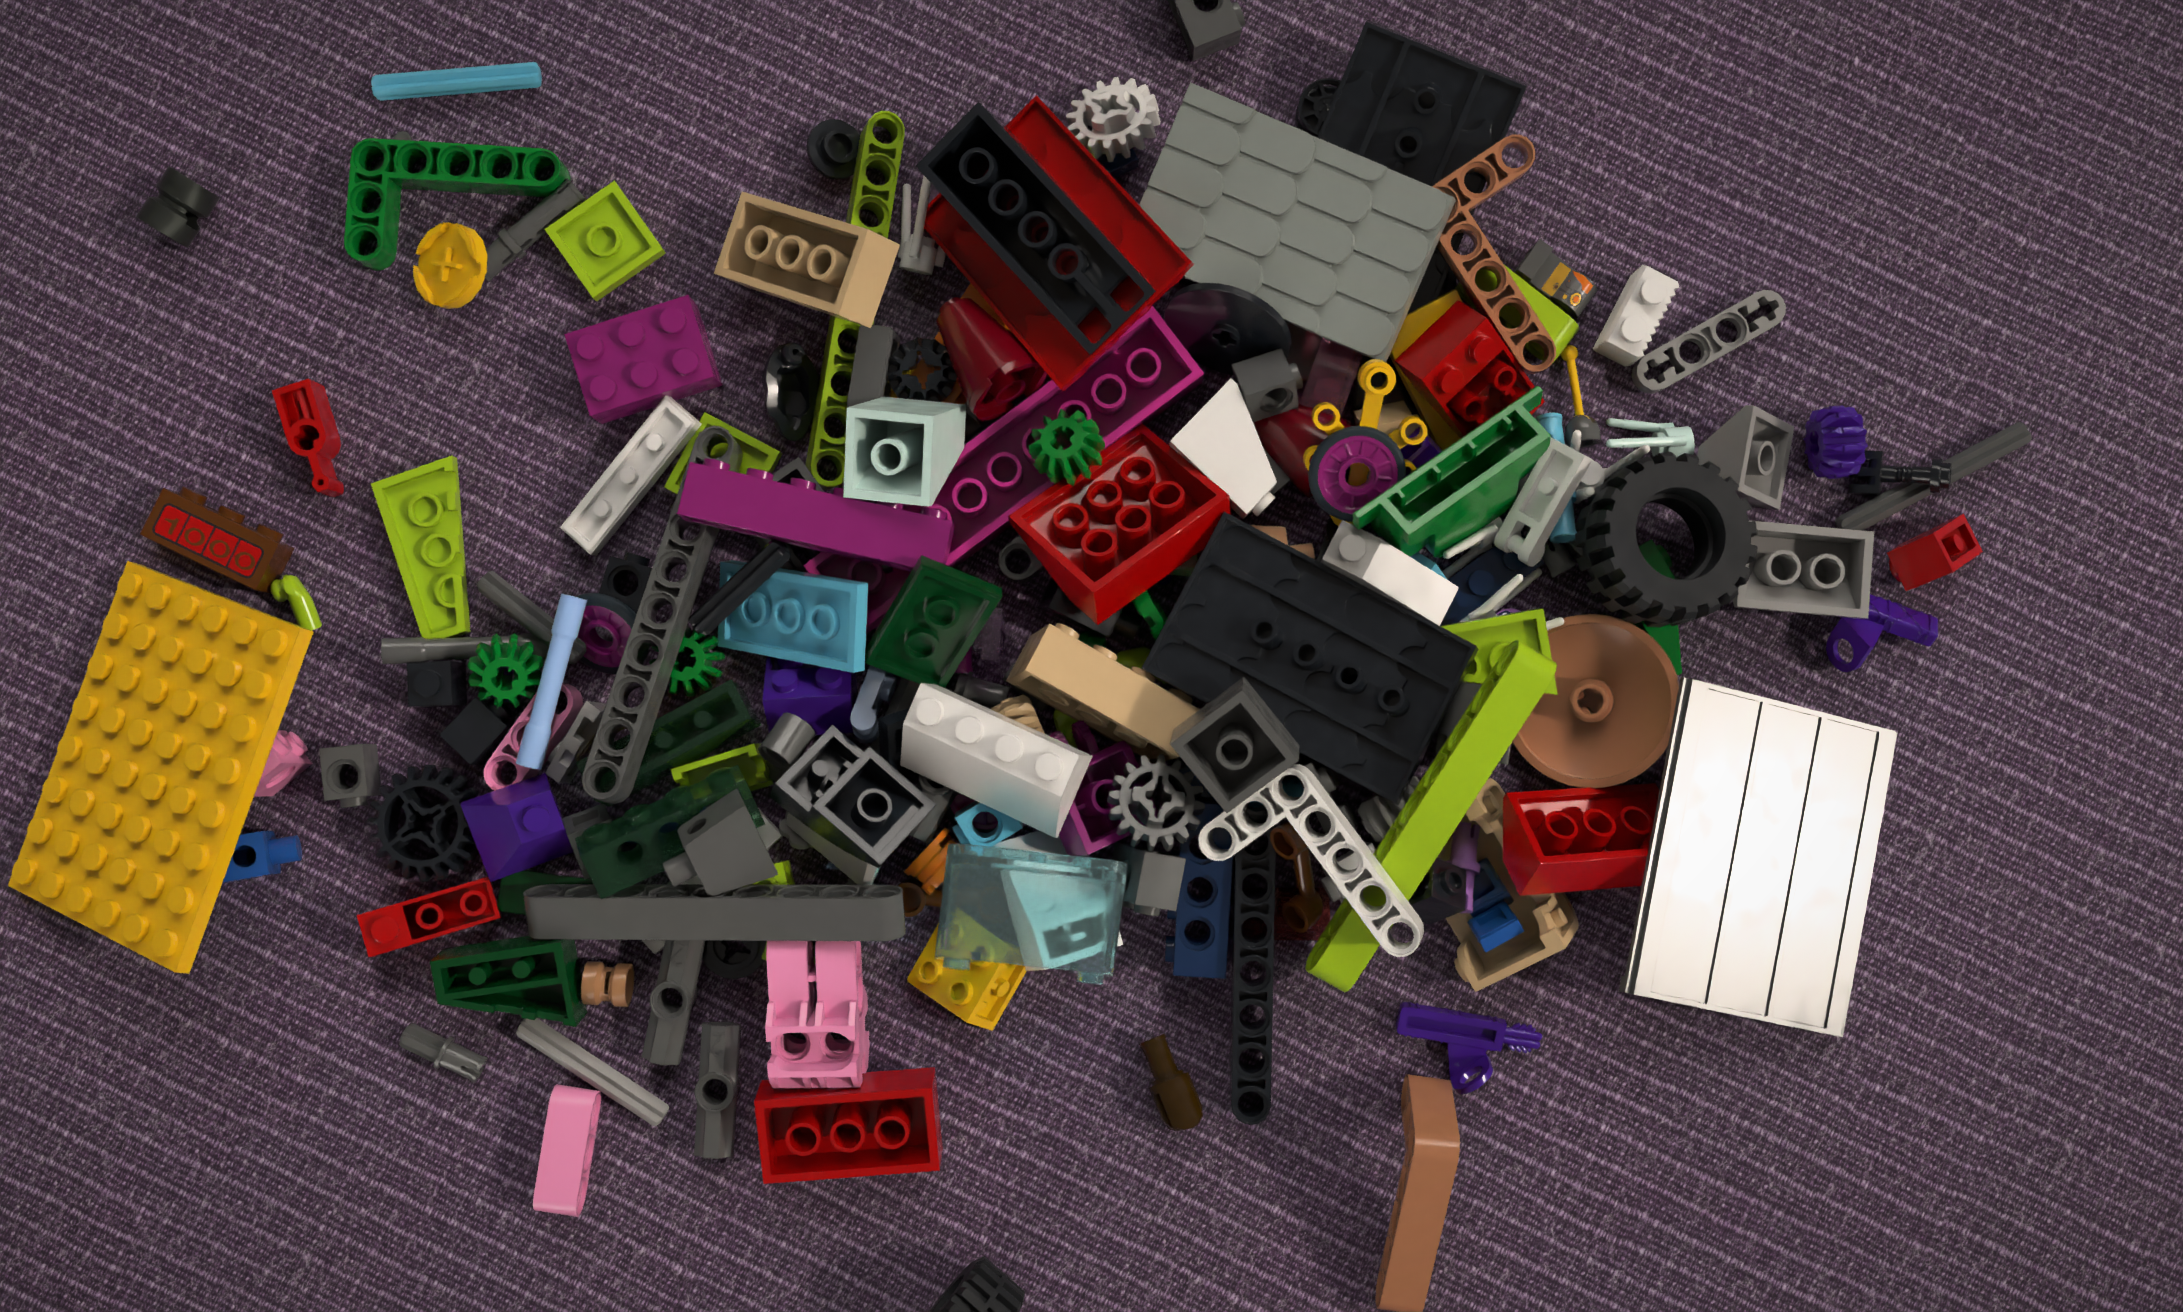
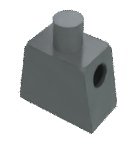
[662,789,778,896]

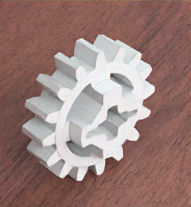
[1066,77,1161,162]

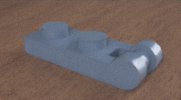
[850,665,897,744]

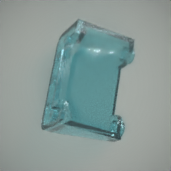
[935,844,1127,985]

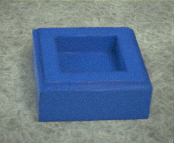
[1467,901,1525,952]

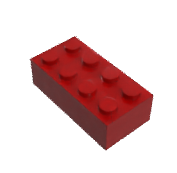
[754,1067,943,1184]

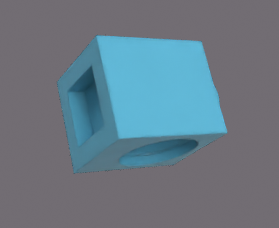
[952,800,1023,855]

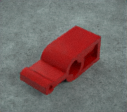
[272,378,344,497]

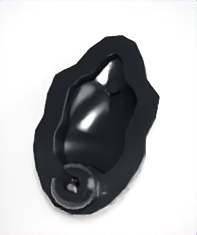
[762,342,818,442]

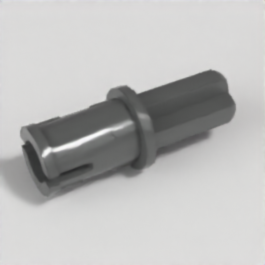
[399,1023,488,1083]

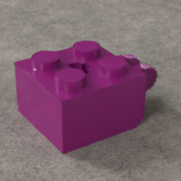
[1048,720,1158,858]

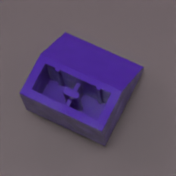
[762,656,858,735]

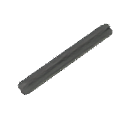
[1835,422,2032,531]

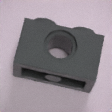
[1167,0,1245,62]
[1106,842,1186,916]

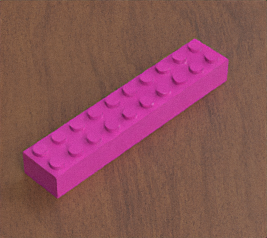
[803,305,1204,634]

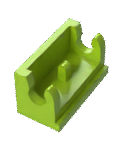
[671,743,774,808]

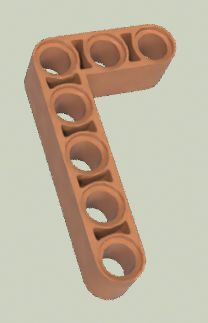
[1432,135,1556,374]
[1375,1074,1460,1312]

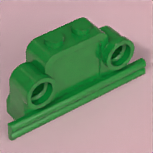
[1352,386,1551,558]

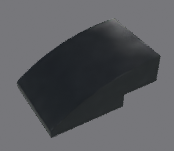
[769,725,936,868]

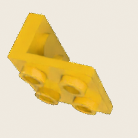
[907,908,1027,1031]

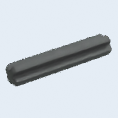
[477,571,587,665]

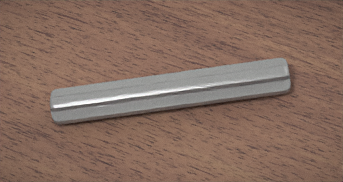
[516,1018,669,1126]

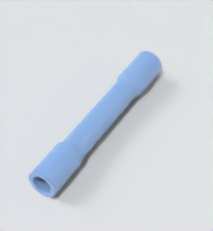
[516,593,587,770]

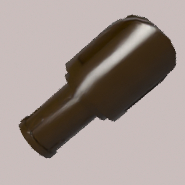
[1139,1034,1203,1131]

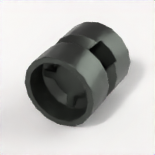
[136,166,220,248]

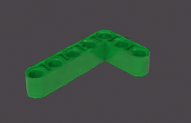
[344,138,571,271]

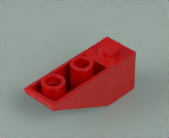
[357,877,501,958]

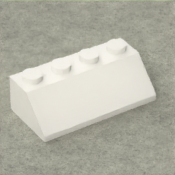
[900,683,1092,838]

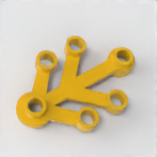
[1303,359,1427,527]

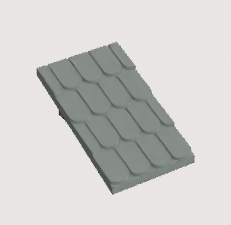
[1139,82,1456,362]

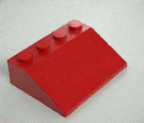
[1008,424,1230,625]

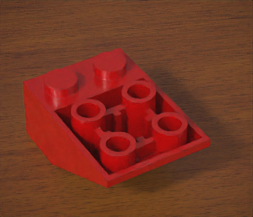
[1395,300,1545,438]

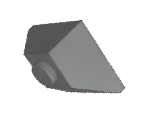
[1697,405,1794,510]

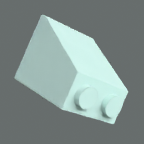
[843,397,966,507]

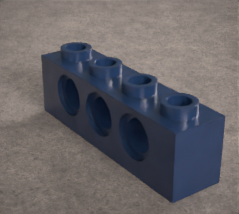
[1165,797,1233,979]

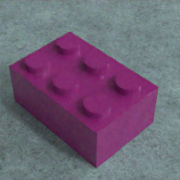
[564,295,723,424]

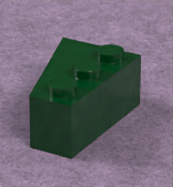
[430,936,587,1027]

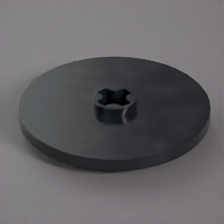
[1164,283,1292,375]

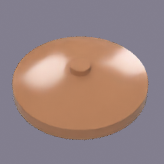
[1513,614,1679,788]

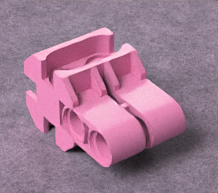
[765,941,870,1088]

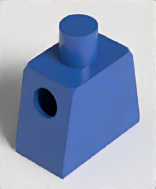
[222,831,302,884]

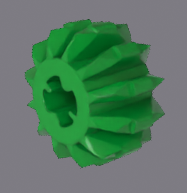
[1029,408,1105,486]
[649,625,725,697]
[468,633,543,708]

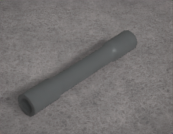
[381,633,549,664]

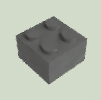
[1170,677,1299,813]

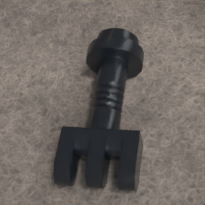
[1848,450,1952,496]

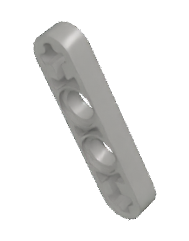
[1632,290,1786,394]

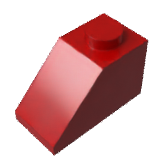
[1887,513,1983,591]

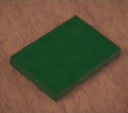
[865,555,1002,688]

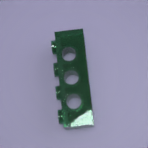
[575,765,765,899]

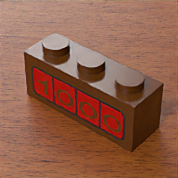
[140,486,295,594]

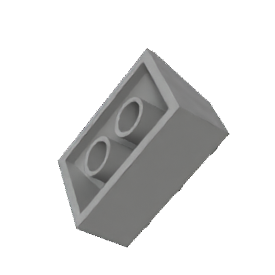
[1733,520,1874,619]

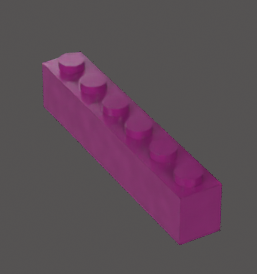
[677,458,955,571]

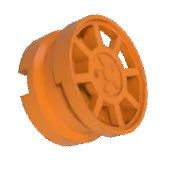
[904,827,970,895]

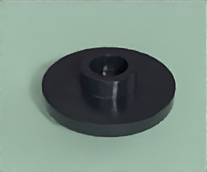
[806,119,860,180]

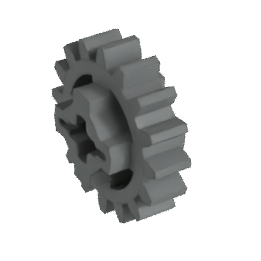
[1107,754,1205,852]

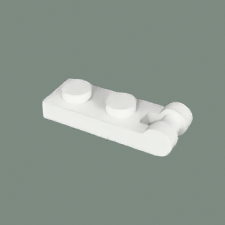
[1494,438,1593,567]

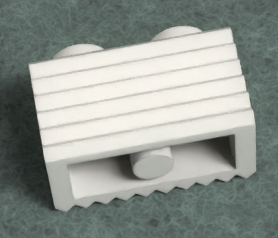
[1593,265,1679,367]

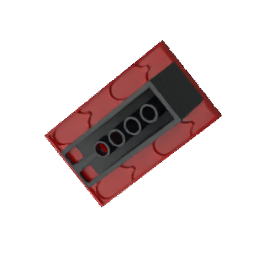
[915,95,1194,391]

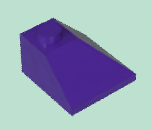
[460,773,574,882]

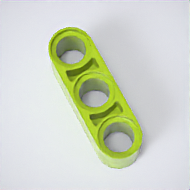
[1455,265,1580,364]

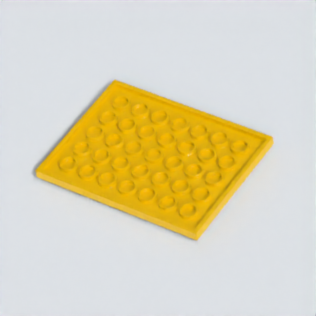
[8,561,314,974]

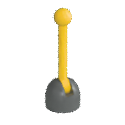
[1561,345,1602,448]

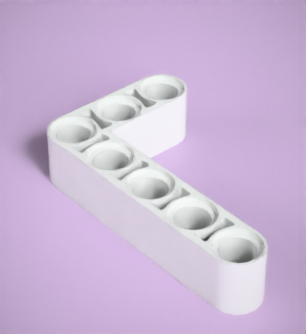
[1198,764,1424,957]

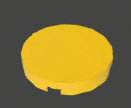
[413,222,488,309]

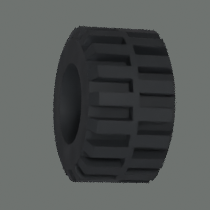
[929,1256,1025,1312]

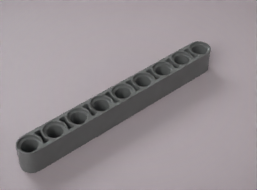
[582,426,743,804]
[523,884,906,941]

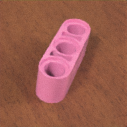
[484,683,583,791]
[533,1084,601,1217]

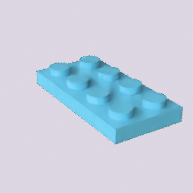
[718,560,868,673]

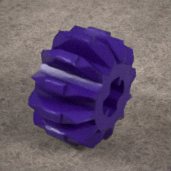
[1803,405,1868,479]

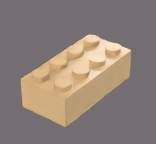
[714,192,900,328]
[1006,623,1200,764]

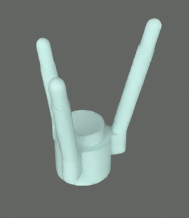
[1603,418,1695,483]

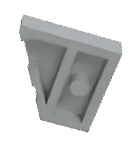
[545,701,606,783]

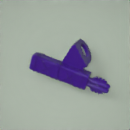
[1826,594,1938,672]
[1396,1002,1542,1094]

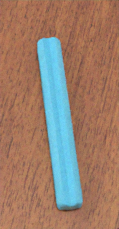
[371,62,542,101]

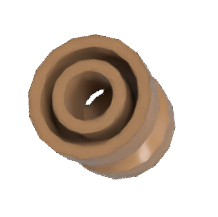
[581,961,635,1007]

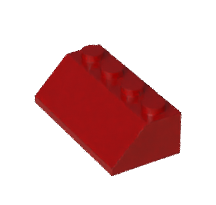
[1503,783,1659,896]

